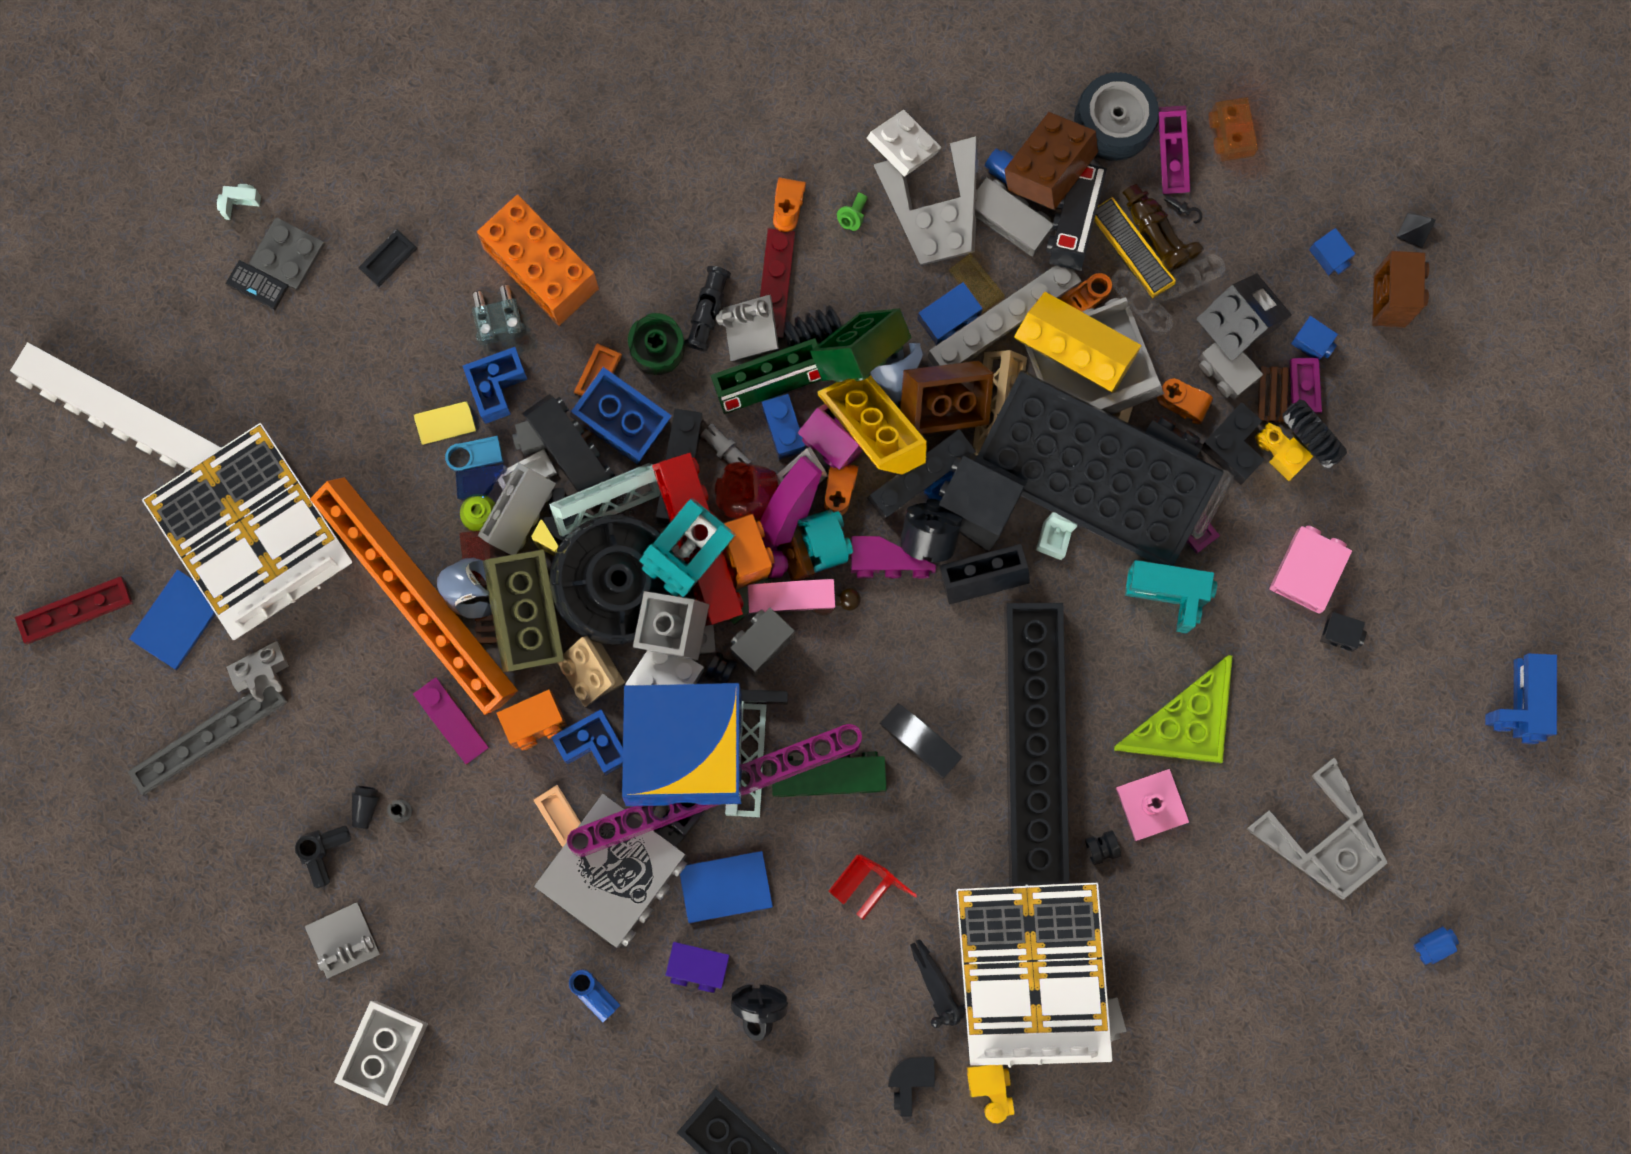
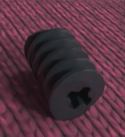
[784,305,842,347]

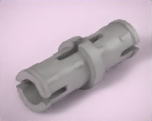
[700,424,752,474]

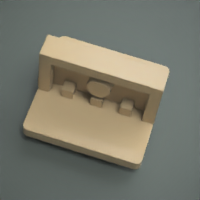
[557,636,625,707]

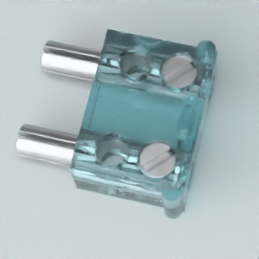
[472,285,527,346]

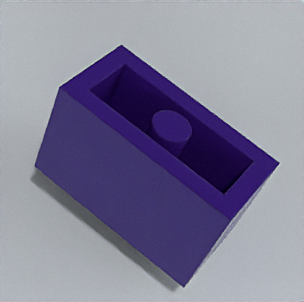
[665,942,730,993]

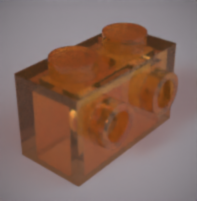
[1209,97,1258,162]

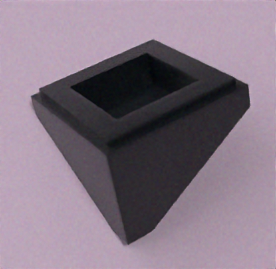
[1397,213,1436,248]

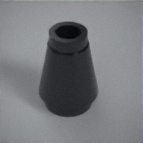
[352,786,380,829]

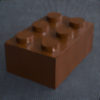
[1004,112,1098,210]
[1372,251,1429,328]
[900,361,994,434]

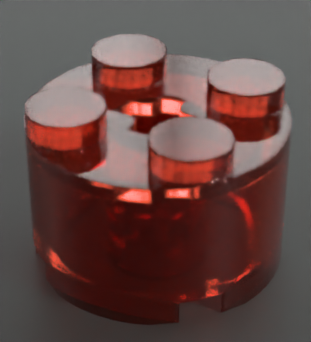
[714,462,779,521]

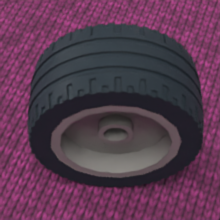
[1074,72,1159,161]

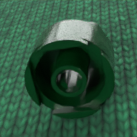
[628,313,685,375]

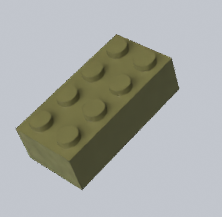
[483,550,564,672]

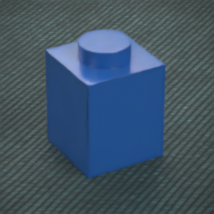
[1309,228,1355,276]
[1291,316,1338,361]

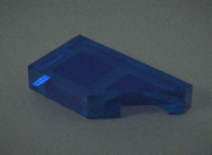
[456,465,507,500]

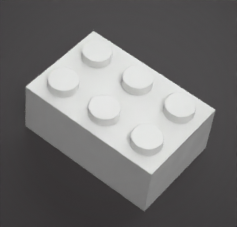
[334,1001,428,1106]

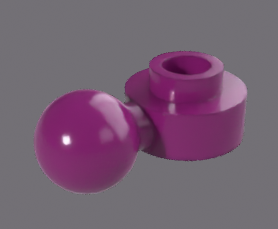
[762,537,788,578]

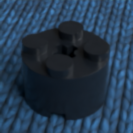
[901,499,962,562]

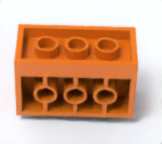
[477,194,599,326]

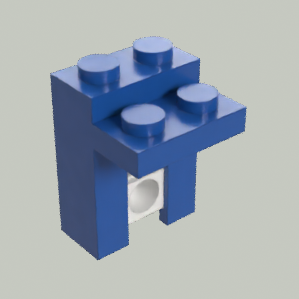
[1485,653,1557,744]

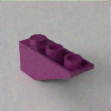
[851,536,936,579]

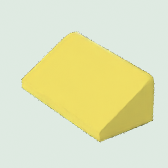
[414,401,476,445]
[531,519,559,556]

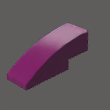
[760,456,822,546]

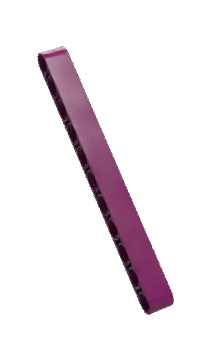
[567,724,862,857]

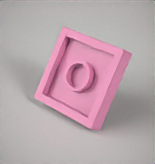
[1116,769,1189,841]

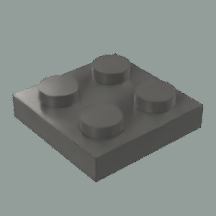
[249,217,325,291]

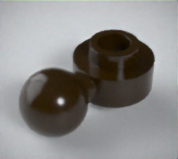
[812,588,861,616]

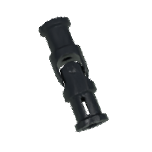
[684,266,731,352]

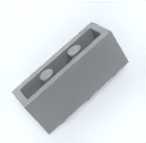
[975,177,1053,257]
[478,463,556,555]

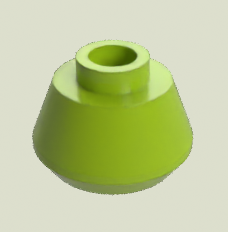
[460,494,495,532]

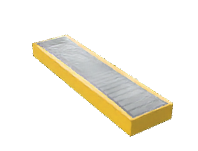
[1094,197,1176,299]

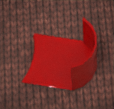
[828,854,917,920]

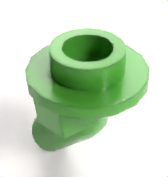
[837,192,868,231]

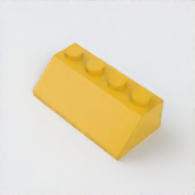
[1014,292,1142,393]
[818,375,927,475]

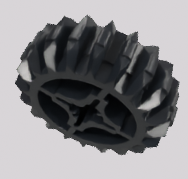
[1282,399,1347,468]

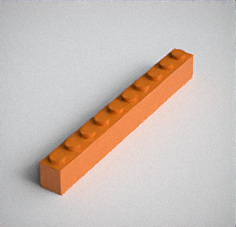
[310,477,518,715]

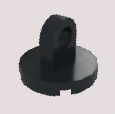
[731,984,788,1041]

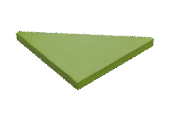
[1114,655,1232,763]

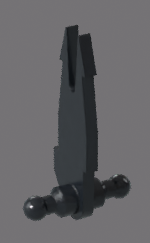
[910,939,966,1028]

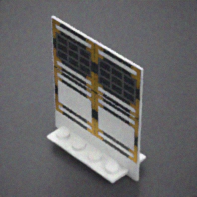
[142,423,352,640]
[956,882,1113,1068]

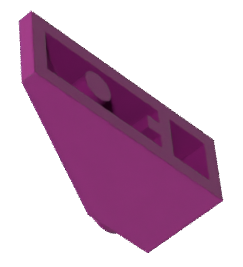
[1159,105,1190,194]
[413,677,489,764]

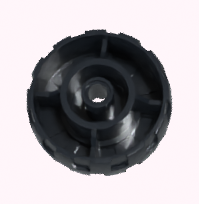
[550,515,678,645]

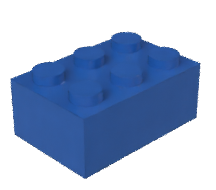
[570,367,672,465]

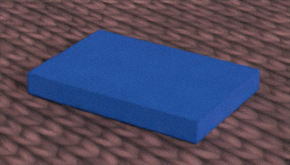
[129,569,216,670]
[680,851,773,923]

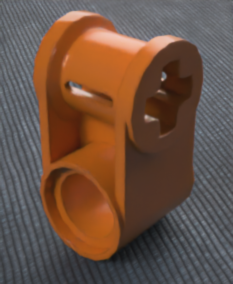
[773,177,806,232]
[1060,273,1112,312]
[1157,378,1213,424]
[824,464,859,516]

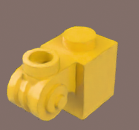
[1255,423,1314,481]
[967,1065,1014,1123]

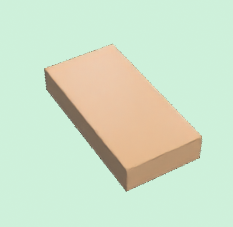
[534,785,581,847]

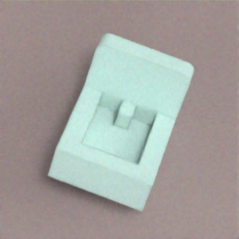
[217,184,261,220]
[1036,512,1078,560]

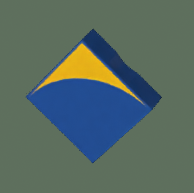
[622,683,742,806]

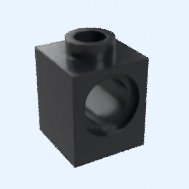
[1320,612,1367,652]

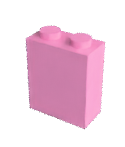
[1269,526,1352,614]

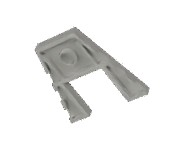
[874,136,980,265]
[1247,758,1387,900]

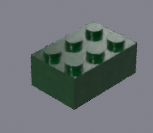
[810,308,912,383]

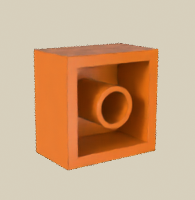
[724,514,774,590]
[497,690,567,751]

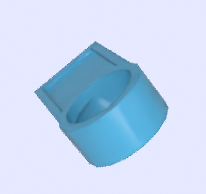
[445,436,503,472]

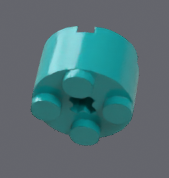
[797,509,853,573]

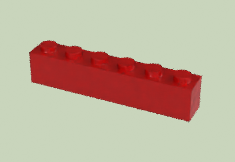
[652,453,743,626]

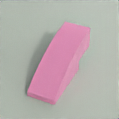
[747,579,835,613]

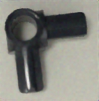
[295,826,351,888]

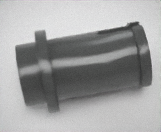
[387,800,412,823]

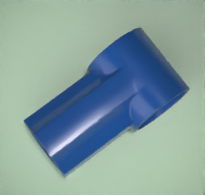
[569,969,620,1023]

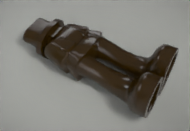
[1122,184,1204,273]

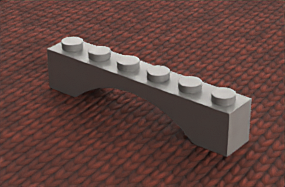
[928,265,1081,366]

